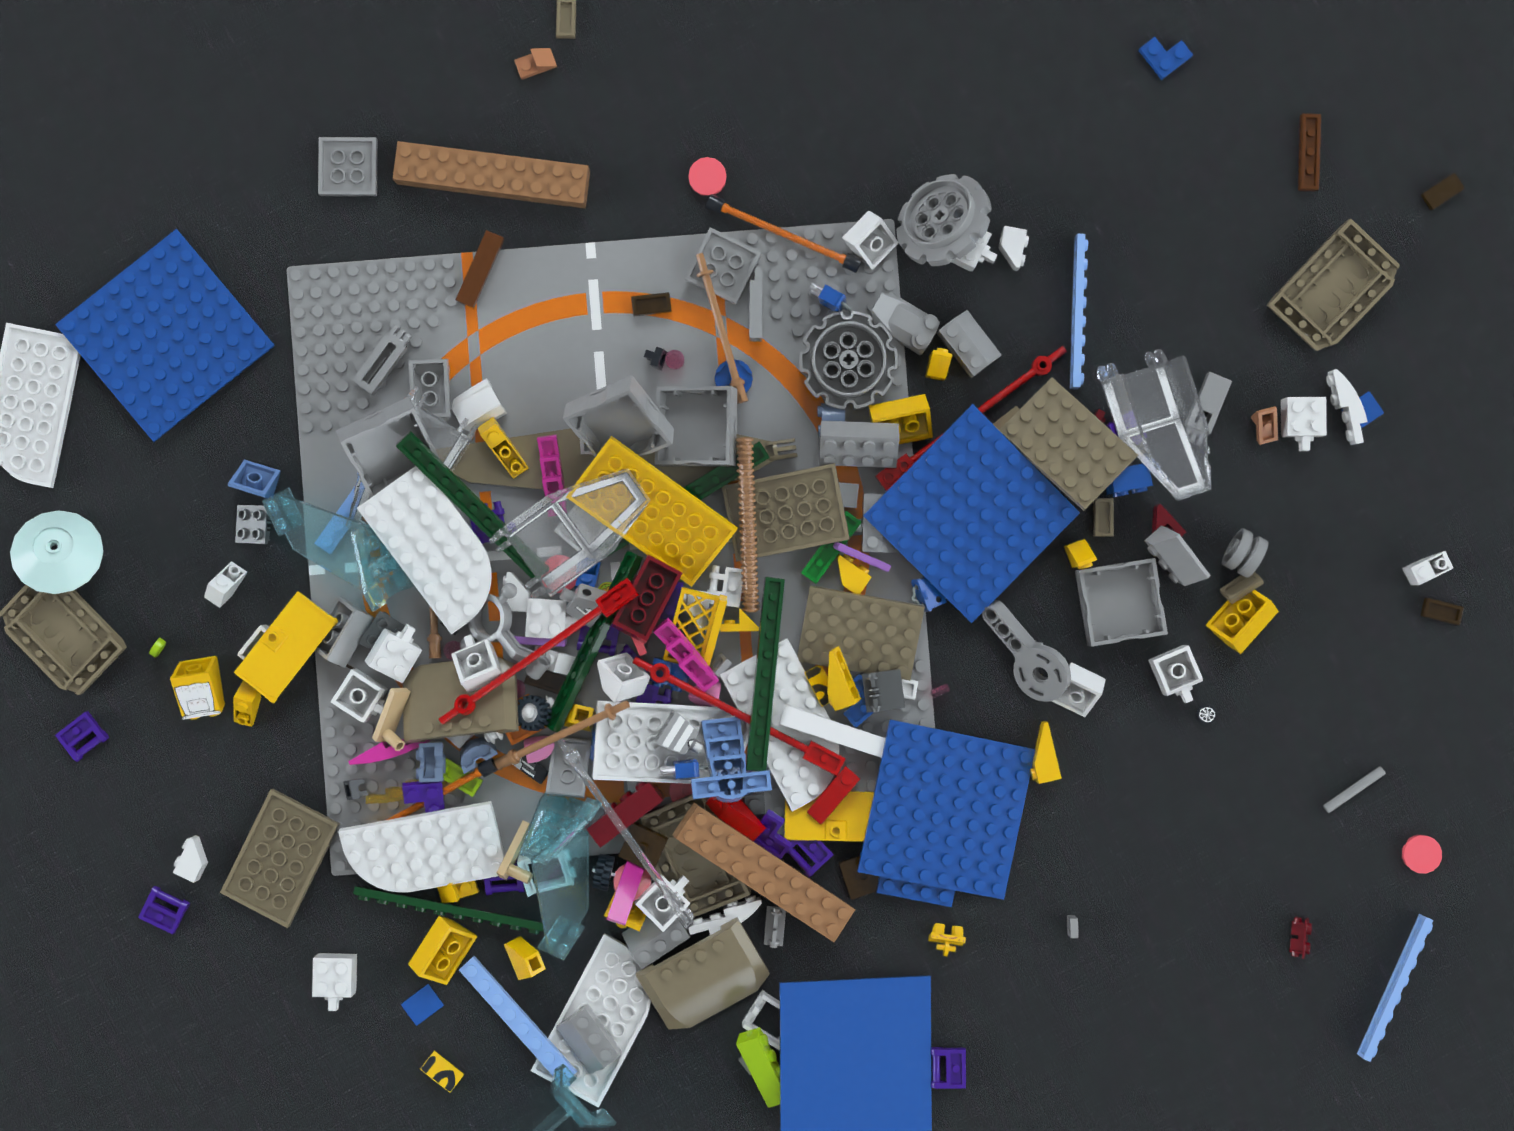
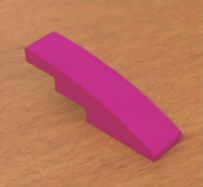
[537,434,568,517]
[653,618,719,692]
[348,739,430,765]
[606,861,644,926]

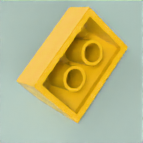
[868,394,933,444]
[1206,590,1279,654]
[408,915,478,985]

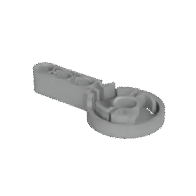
[982,600,1071,702]

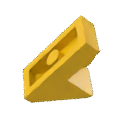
[720,608,759,632]
[437,880,479,903]

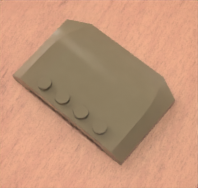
[1267,218,1400,351]
[0,584,127,695]
[403,657,519,744]
[641,794,751,919]
[636,917,770,1029]

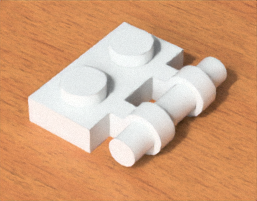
[707,565,743,608]

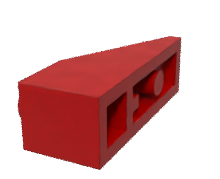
[807,766,860,825]
[706,797,766,841]

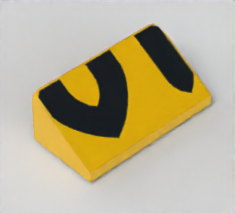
[804,665,829,707]
[420,1050,464,1093]

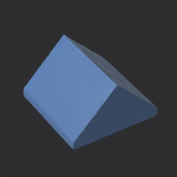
[228,459,281,499]

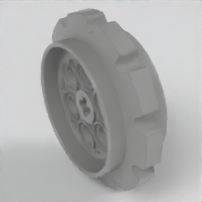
[896,174,991,266]
[799,311,898,410]

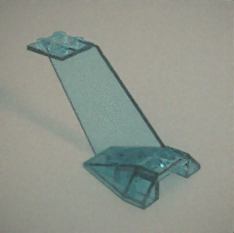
[262,488,414,612]
[519,791,602,960]
[533,1064,617,1131]

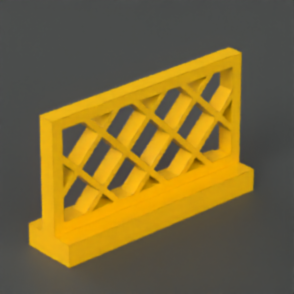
[663,587,727,667]

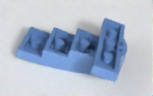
[691,717,772,803]

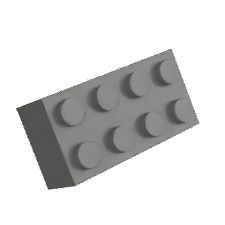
[819,421,899,468]

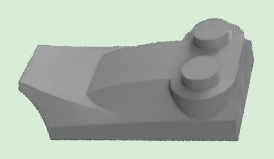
[871,292,940,355]
[408,359,451,428]

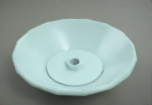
[10,510,104,594]

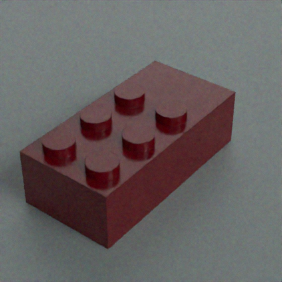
[610,555,682,644]
[586,781,665,848]

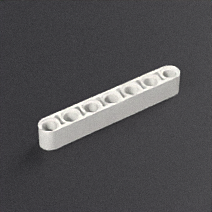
[779,705,886,758]

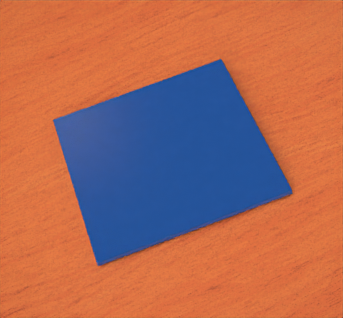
[55,229,275,442]
[863,404,1080,623]
[857,719,1035,900]
[780,975,932,1131]

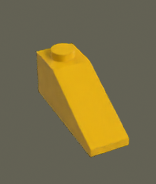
[827,646,861,711]
[1030,721,1062,784]

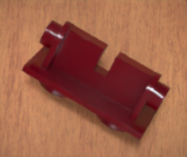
[1289,917,1312,959]

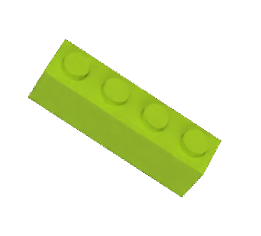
[736,1027,780,1108]

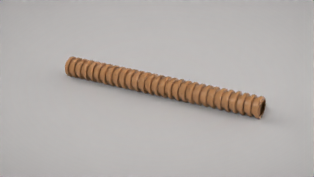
[736,437,760,613]

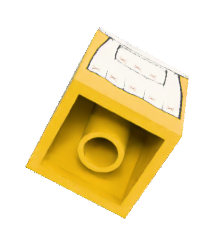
[170,656,225,720]

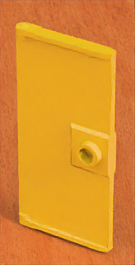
[234,591,338,703]
[784,791,874,842]

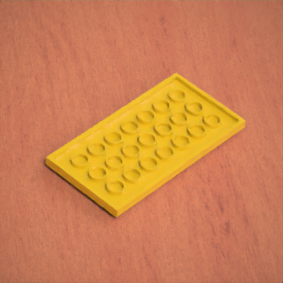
[566,436,738,587]

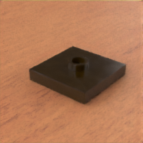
[618,822,669,873]
[839,855,879,900]

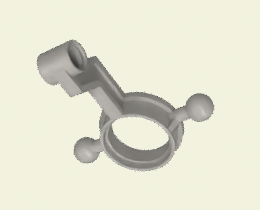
[460,583,551,680]

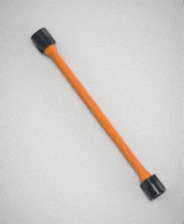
[706,194,862,273]
[386,758,498,820]

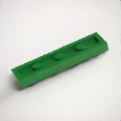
[801,511,862,584]

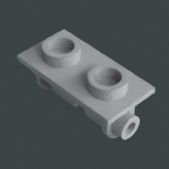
[764,906,786,948]

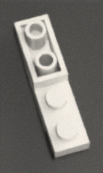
[1327,369,1368,445]
[688,895,762,935]

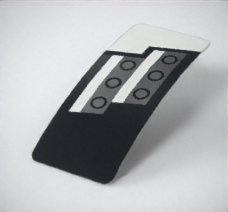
[513,756,549,784]

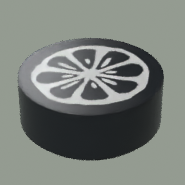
[1196,705,1217,724]

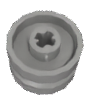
[1222,528,1268,578]

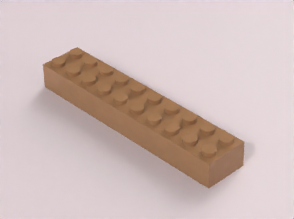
[393,141,590,209]
[672,802,855,942]

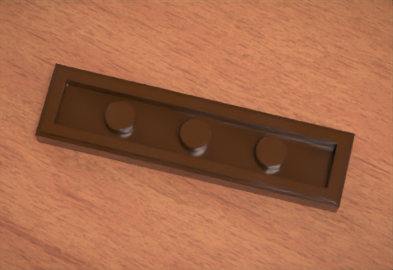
[1298,113,1321,191]
[455,230,505,309]

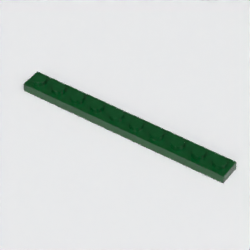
[396,431,549,582]
[599,441,770,558]
[544,550,643,732]
[746,577,785,772]
[353,887,546,934]

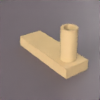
[372,688,410,751]
[497,820,533,884]

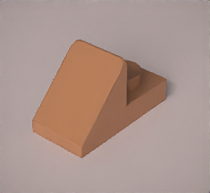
[514,48,557,80]
[1251,406,1278,445]

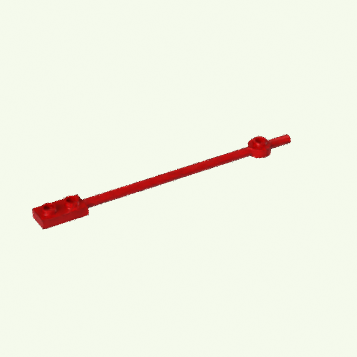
[875,346,1067,491]
[438,578,639,725]
[632,657,846,776]

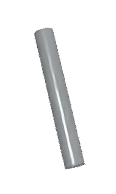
[1323,766,1386,813]

